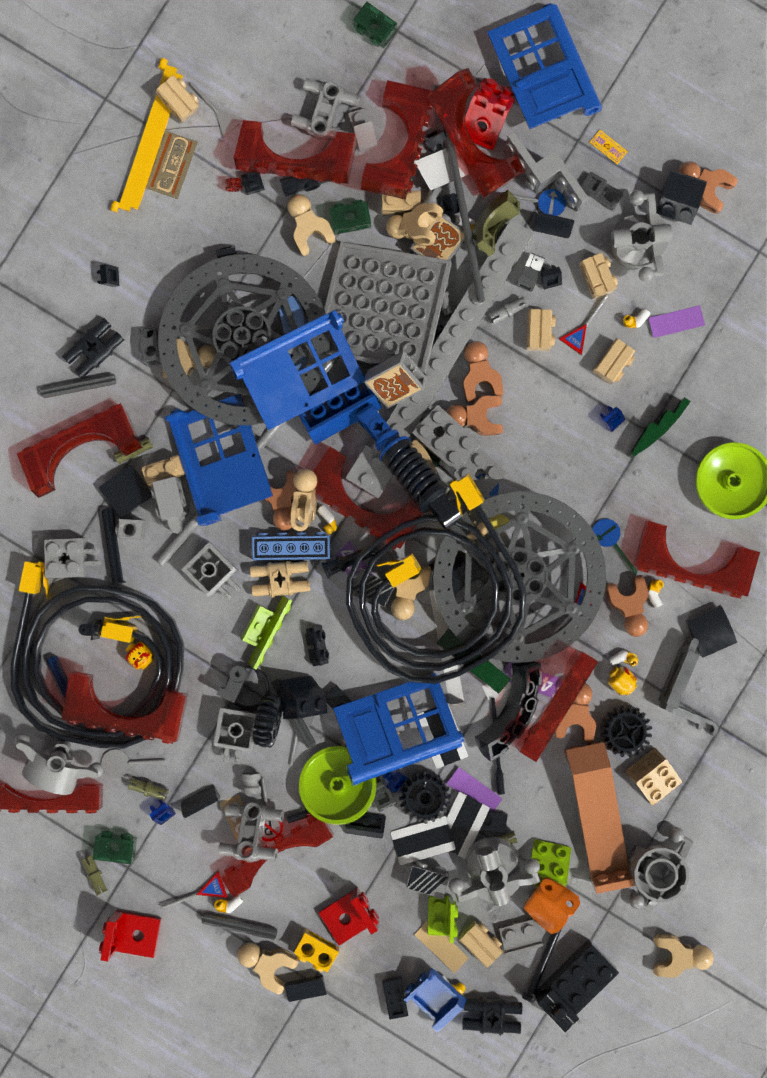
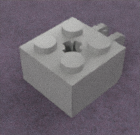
[151,477,189,534]
[44,538,101,578]
[181,542,240,600]
[214,706,257,765]

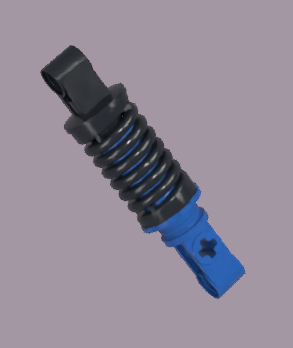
[355,404,463,530]

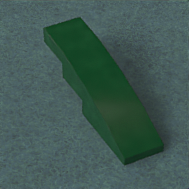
[628,397,691,458]
[437,628,511,694]

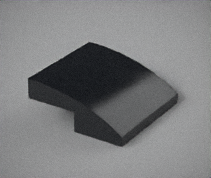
[98,465,153,519]
[686,605,737,658]

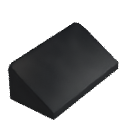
[533,212,574,239]
[180,785,220,818]
[345,813,386,839]
[285,975,327,1002]

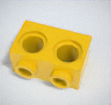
[294,928,340,973]

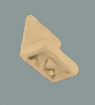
[625,747,682,805]

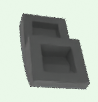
[581,172,623,211]
[374,775,396,812]

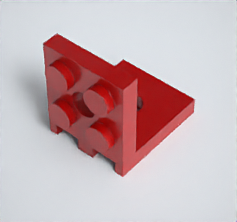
[458,78,516,151]
[319,887,379,946]
[98,910,162,962]

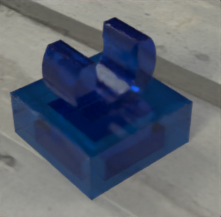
[600,406,625,433]
[383,771,408,793]
[149,799,176,825]

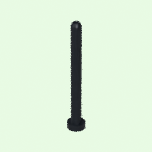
[522,929,562,1003]

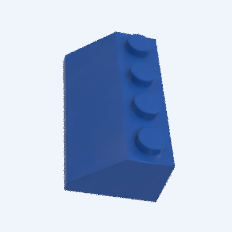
[298,369,382,445]

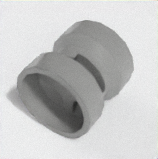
[241,772,261,794]

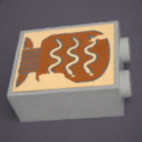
[410,213,466,260]
[364,351,427,408]

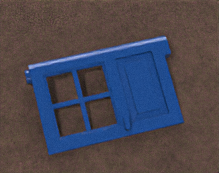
[487,3,602,130]
[229,310,365,430]
[165,394,273,526]
[333,673,464,786]

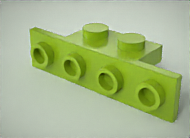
[240,596,292,670]

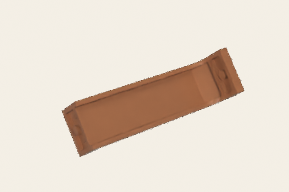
[564,742,635,894]

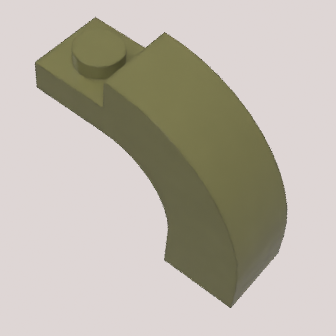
[472,190,520,256]

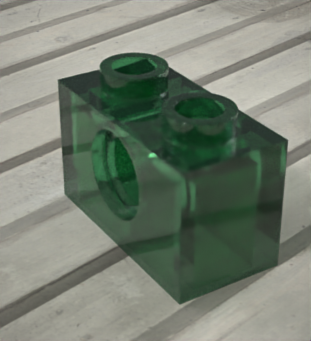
[353,1,397,48]
[329,200,371,235]
[93,831,137,864]

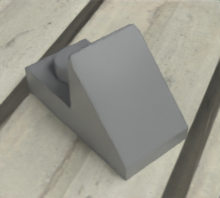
[348,108,378,151]

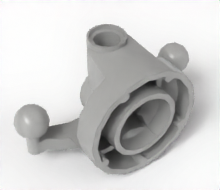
[610,190,672,282]
[14,733,104,795]
[627,827,693,913]
[448,837,540,906]

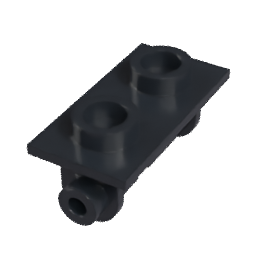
[78,619,103,640]
[305,626,329,667]

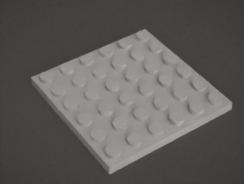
[315,242,452,374]

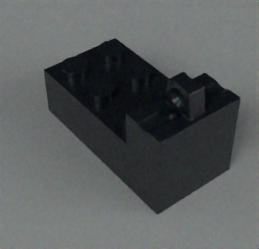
[534,939,619,1033]

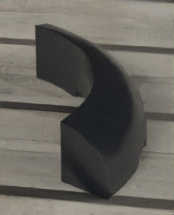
[475,661,542,761]

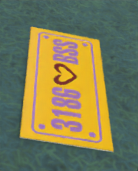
[589,130,628,165]

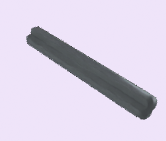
[41,374,116,398]
[272,678,316,748]
[202,913,277,940]

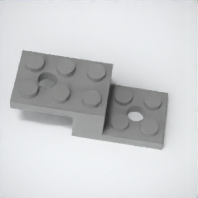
[504,132,588,212]
[412,405,507,498]

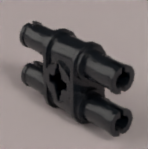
[62,318,125,378]
[462,997,523,1036]

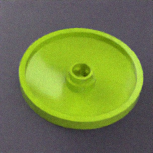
[695,442,767,520]
[299,746,377,825]

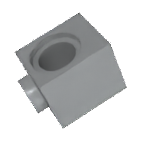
[115,519,146,540]

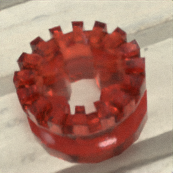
[225,178,242,192]

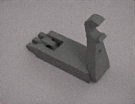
[658,636,718,736]

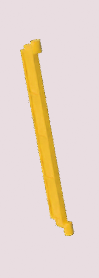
[110,58,183,213]

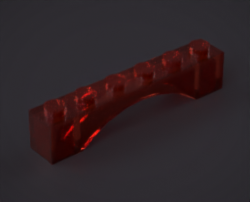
[0,783,103,814]
[222,816,334,898]

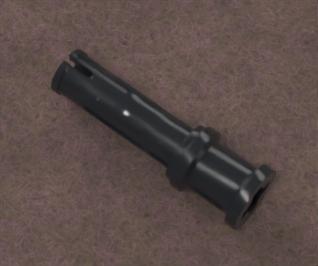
[321,546,378,579]

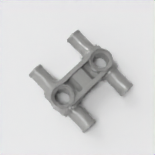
[291,78,361,144]
[218,802,284,862]

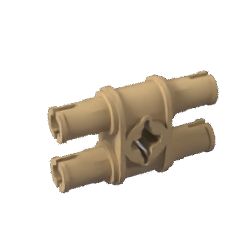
[250,560,311,598]

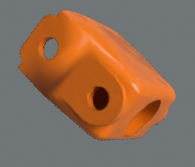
[523,877,580,934]

